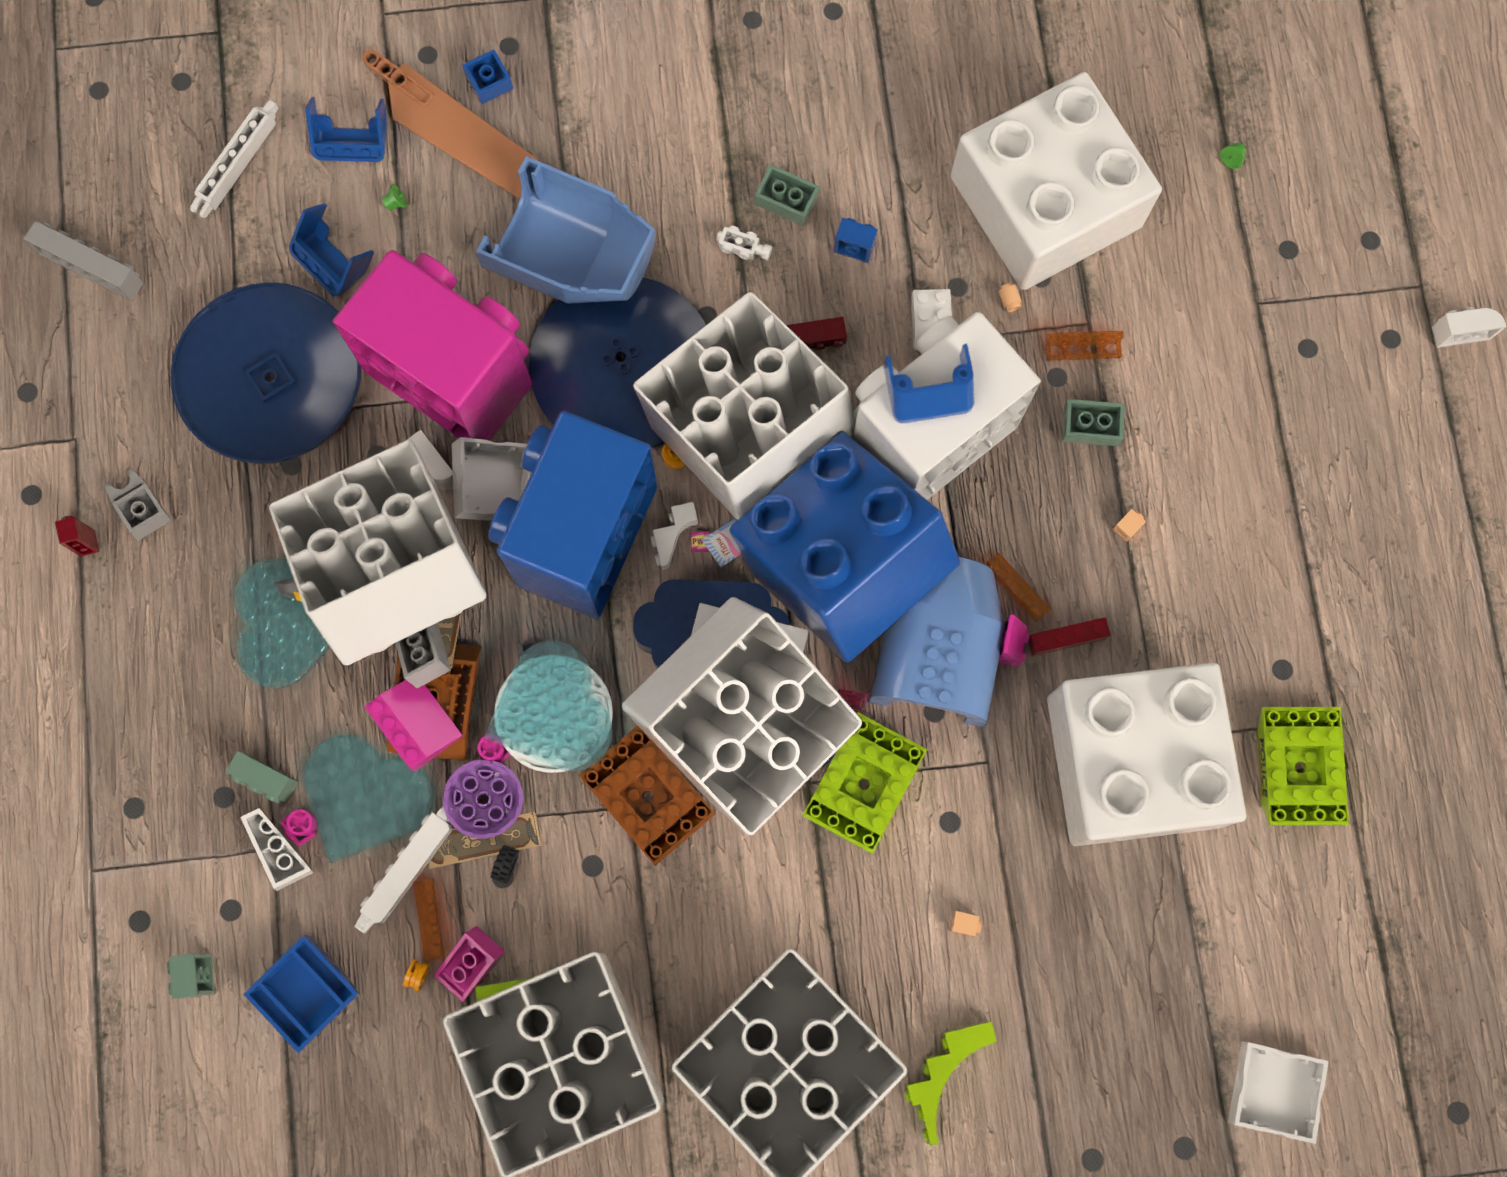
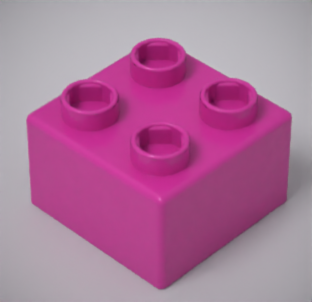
[333,250,532,441]

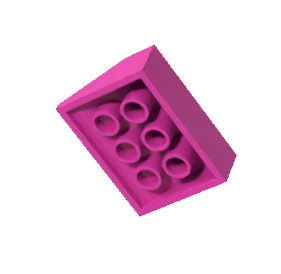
[364,680,463,772]

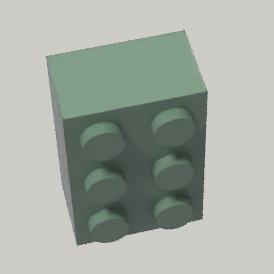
[754,164,820,226]
[1062,399,1125,446]
[226,751,299,804]
[167,953,215,999]

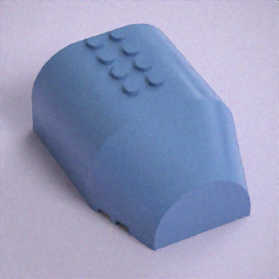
[476,156,656,304]
[869,557,1005,727]

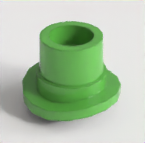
[1220,143,1246,169]
[382,184,408,211]

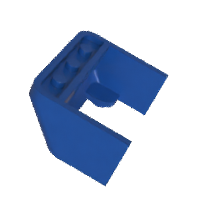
[305,97,387,162]
[289,203,375,296]
[884,344,974,424]

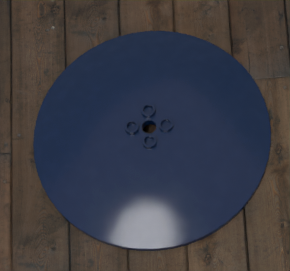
[529,277,706,448]
[171,283,361,464]

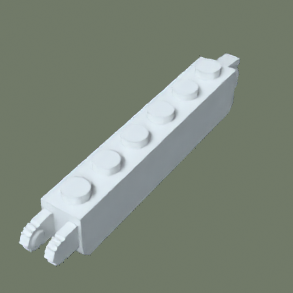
[190,100,278,218]
[355,806,453,933]

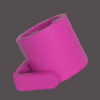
[478,728,511,763]
[281,809,318,846]

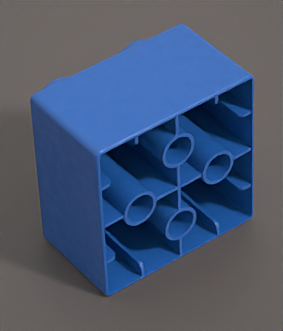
[489,411,658,620]
[729,432,960,662]

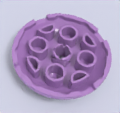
[443,760,523,839]

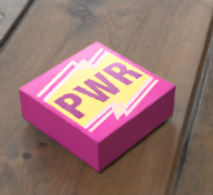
[691,532,710,552]

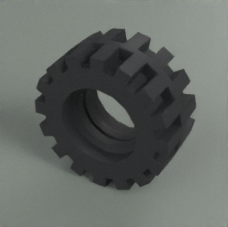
[491,845,519,884]

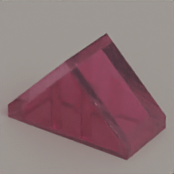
[838,689,869,714]

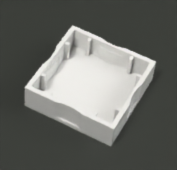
[452,437,532,521]
[1228,1041,1329,1144]

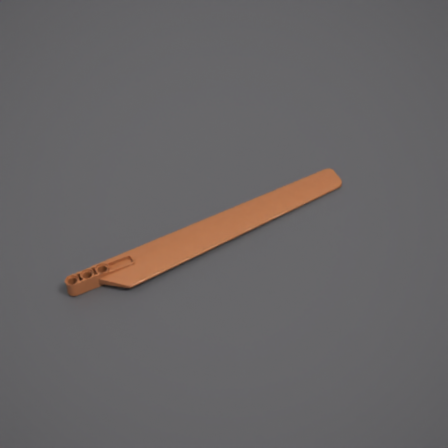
[362,49,541,199]

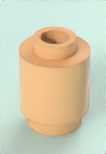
[999,283,1022,312]

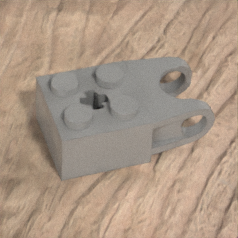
[104,468,171,541]

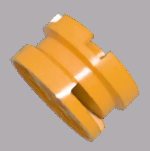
[662,444,685,470]
[403,959,430,992]

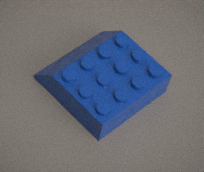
[243,935,359,1053]

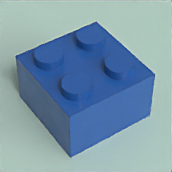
[462,49,514,105]
[834,218,878,263]

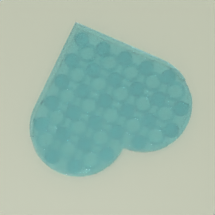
[235,559,330,689]
[484,641,613,771]
[304,735,434,863]

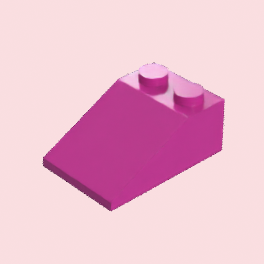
[998,614,1029,667]
[434,926,505,1002]

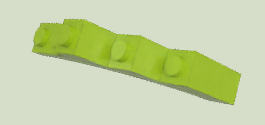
[904,1021,997,1146]

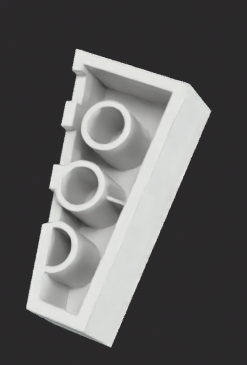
[241,808,314,891]

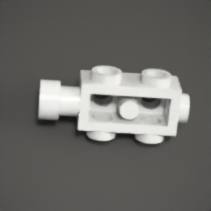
[716,226,773,260]

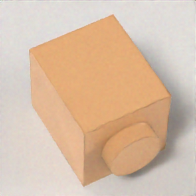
[1113,509,1146,542]
[950,911,982,937]

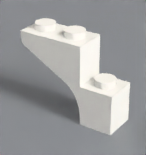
[651,502,698,570]

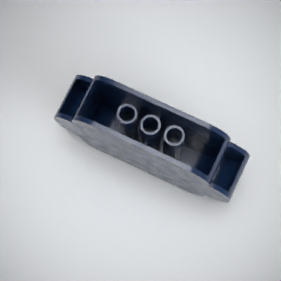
[633,580,790,670]

